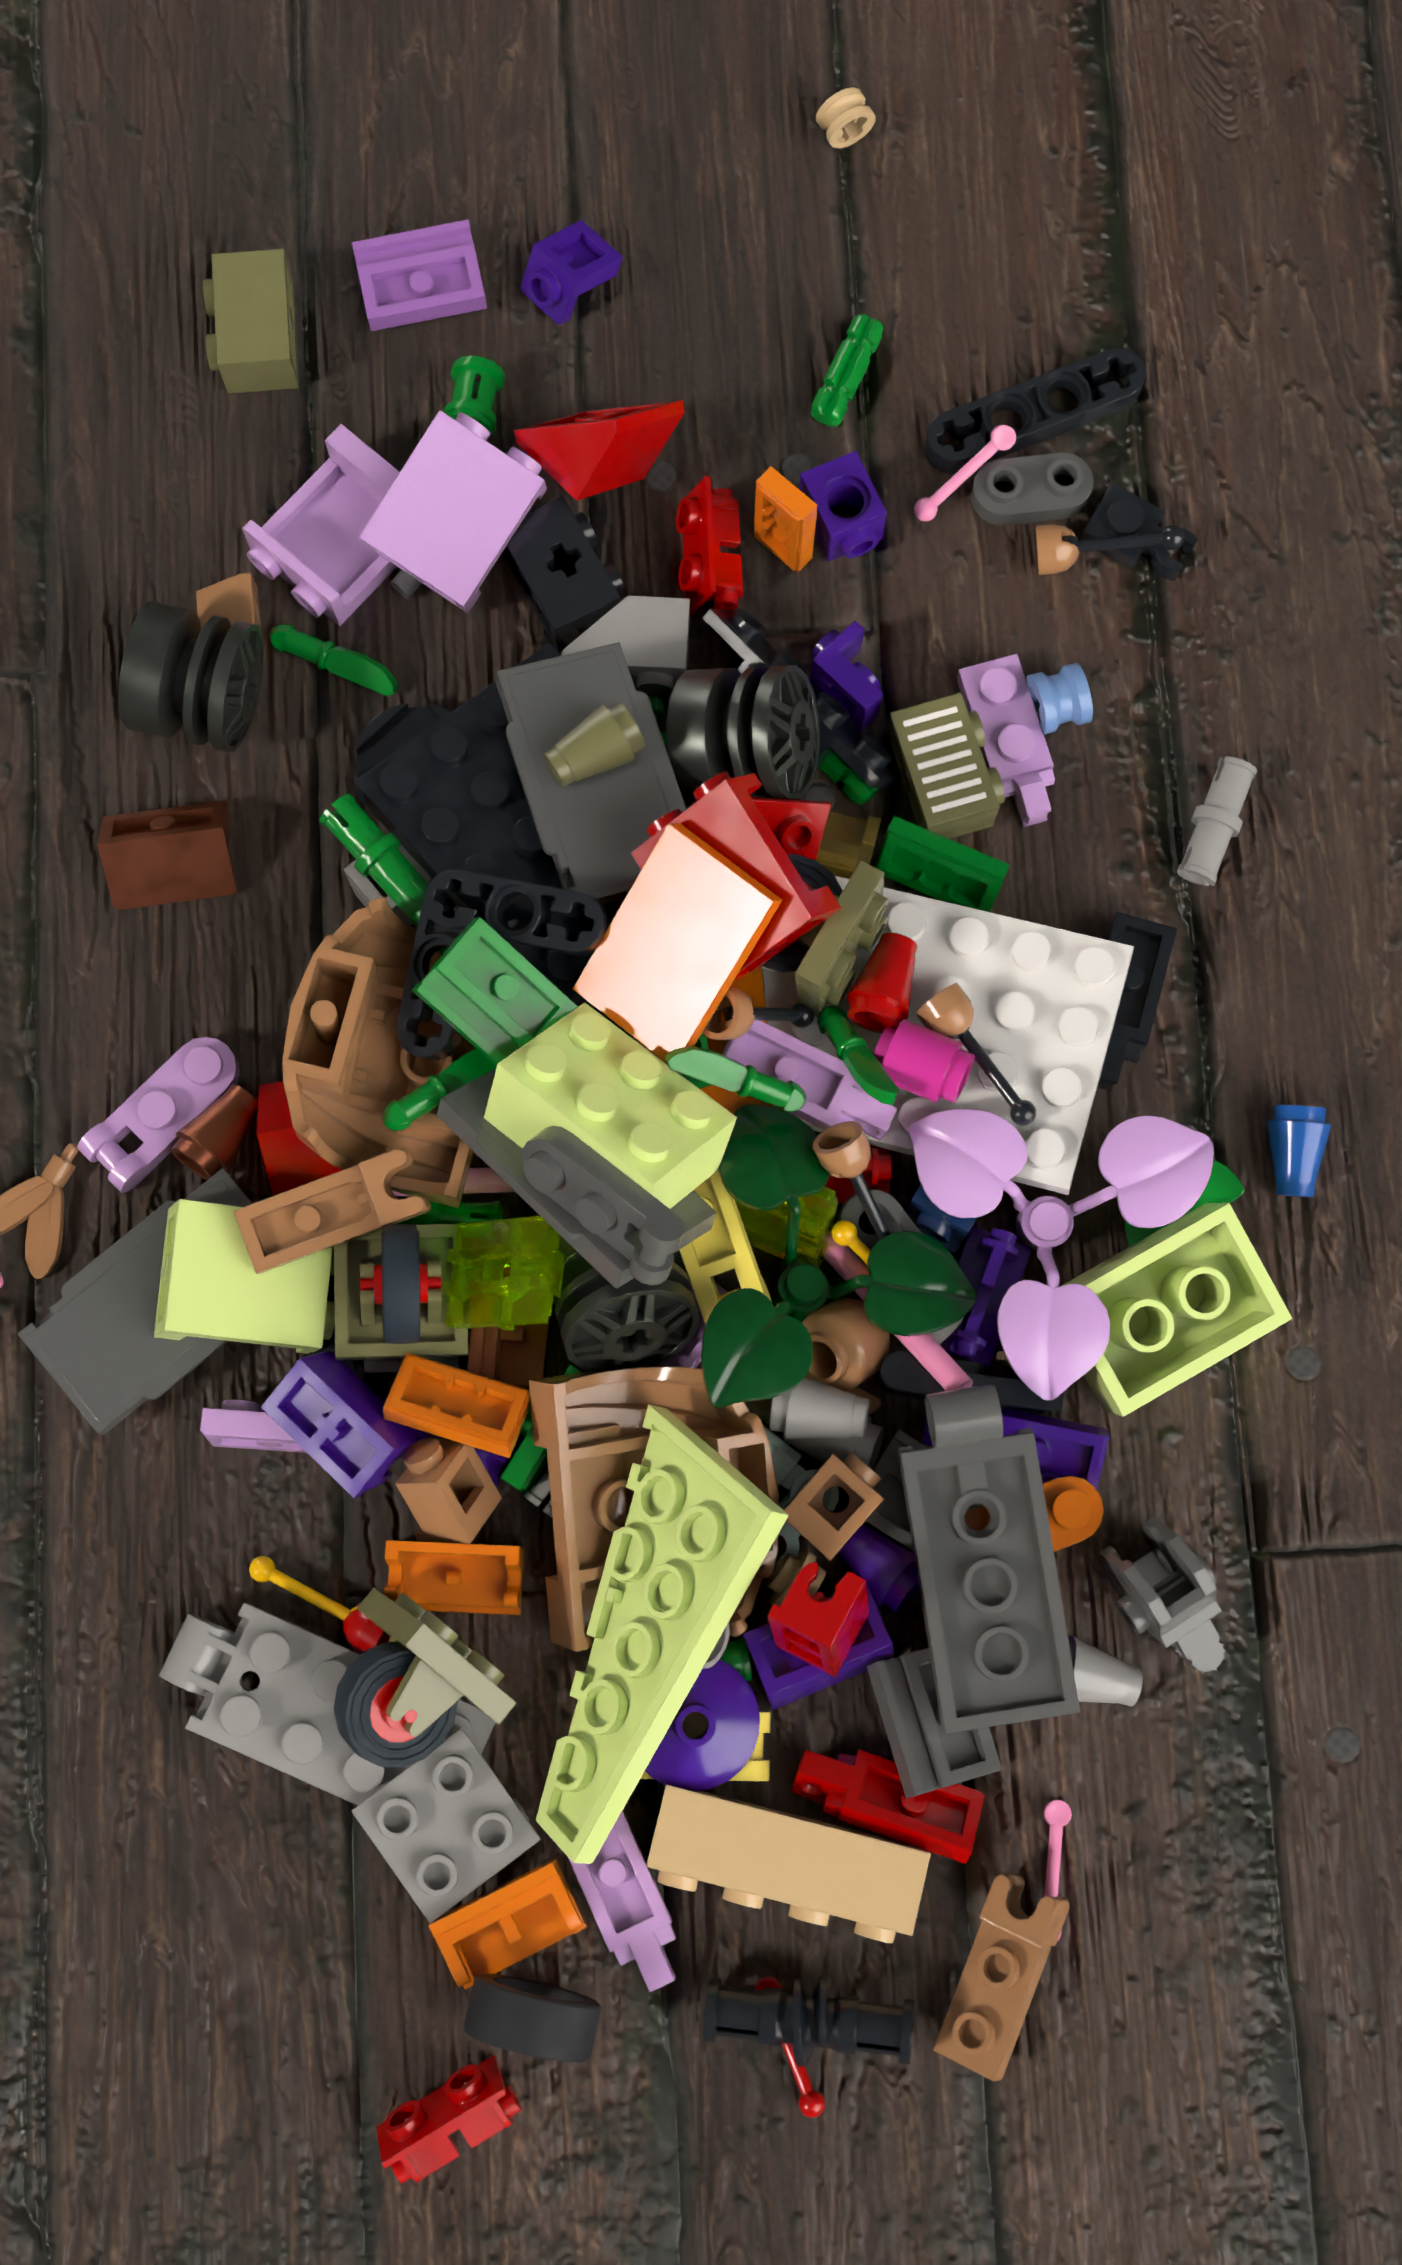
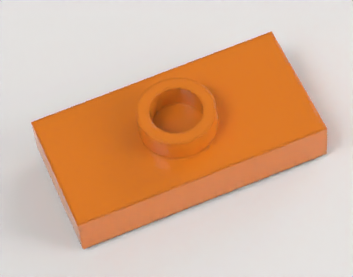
[754,466,818,572]
[383,1353,531,1458]

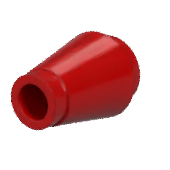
[846,932,918,1034]

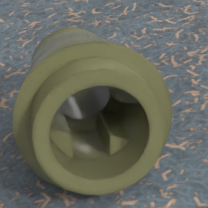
[543,702,646,788]

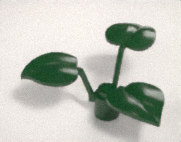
[701,1105,976,1408]

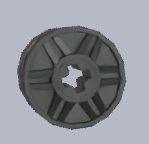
[118,601,264,752]
[666,665,820,800]
[540,1229,700,1371]

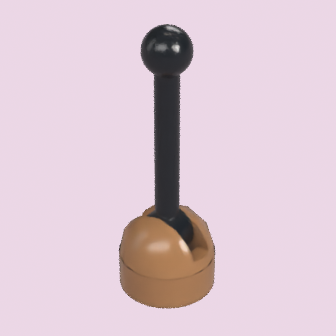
[1035,524,1185,575]
[916,983,1036,1126]
[702,986,814,1040]
[813,1121,890,1240]

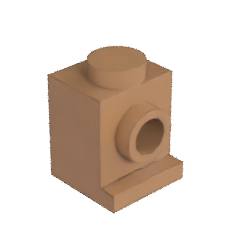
[395,1438,502,1543]
[783,1452,884,1560]

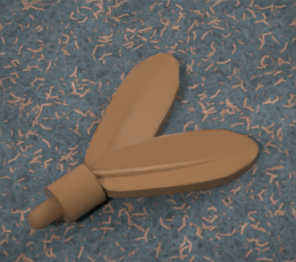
[0,1143,79,1280]

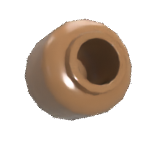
[802,1297,890,1391]

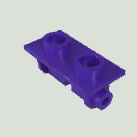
[940,1226,1032,1369]

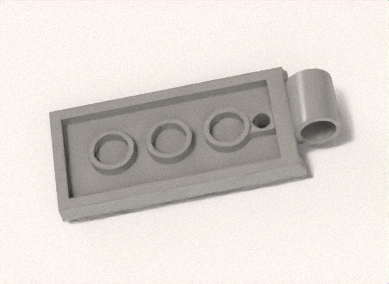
[159,1603,496,1805]

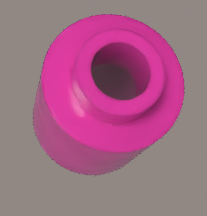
[874,1019,975,1103]

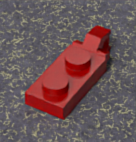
[792,1749,985,1864]

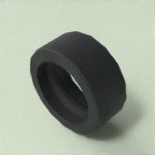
[463,1973,602,2063]

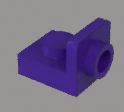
[521,220,623,325]
[809,621,883,732]

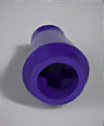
[838,1523,920,1613]

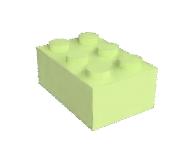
[484,1002,737,1209]
[1060,1203,1293,1417]

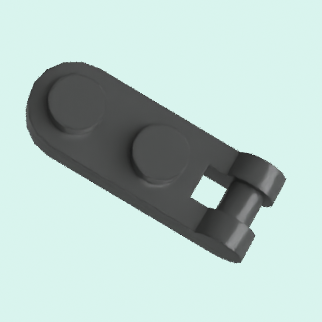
[522,1126,685,1285]

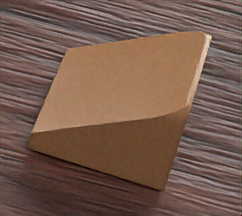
[196,573,261,630]

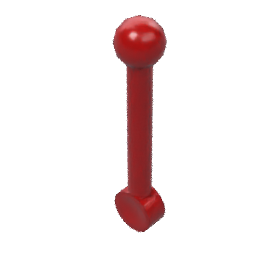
[755,1976,825,2118]

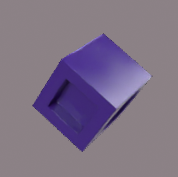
[799,451,887,562]

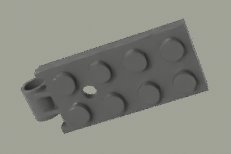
[897,1384,1080,1734]

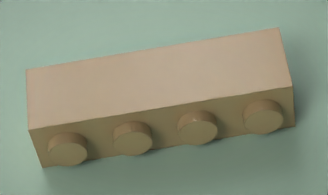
[646,1784,931,1943]

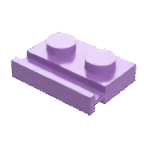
[352,220,487,331]

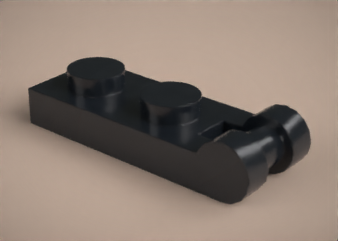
[876,1351,1064,1418]

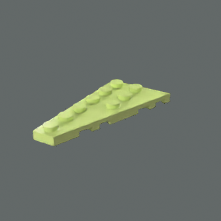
[536,1404,789,1864]

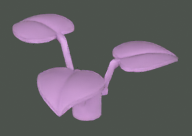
[908,1109,1214,1400]

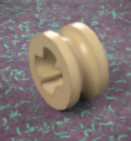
[816,87,876,149]

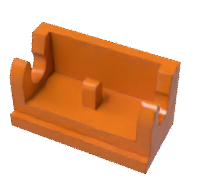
[383,1540,524,1615]
[428,1857,588,1990]

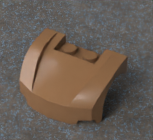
[282,897,476,1208]
[529,1367,779,1652]

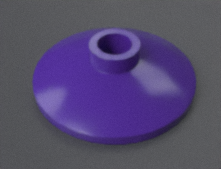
[645,1659,760,1791]

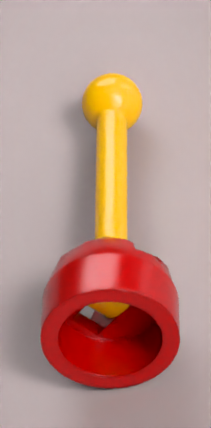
[249,1556,391,1654]

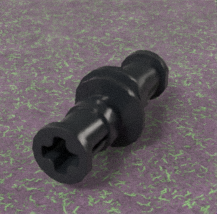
[703,1976,915,2067]

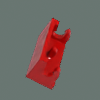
[767,1562,870,1677]

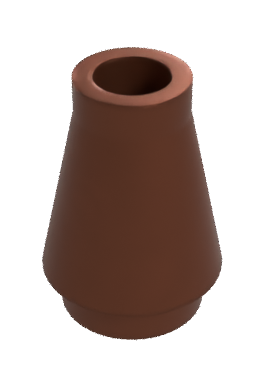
[171,1084,258,1180]

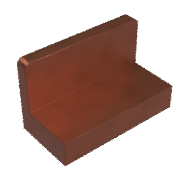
[97,800,237,910]

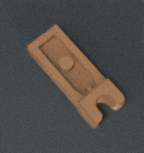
[233,1147,431,1274]
[933,1872,1070,2082]

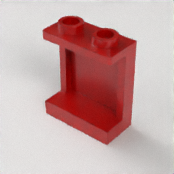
[631,772,841,981]

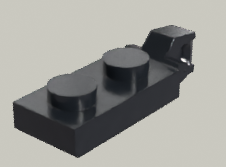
[1097,911,1177,1092]

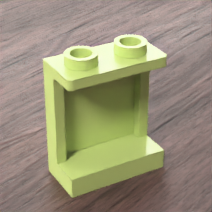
[154,1199,335,1354]

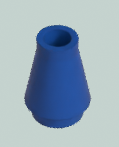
[1267,1105,1332,1197]

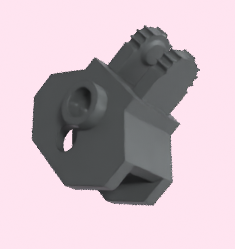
[1099,1516,1226,1674]

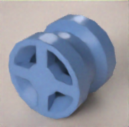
[1026,663,1093,735]

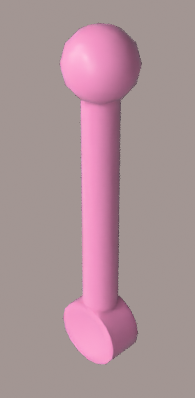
[914,425,1016,522]
[1043,1800,1072,1941]

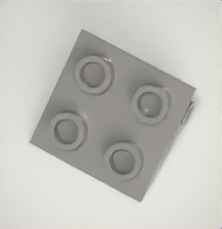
[351,1728,541,1924]

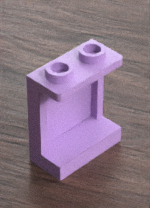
[359,410,547,614]
[242,424,400,626]

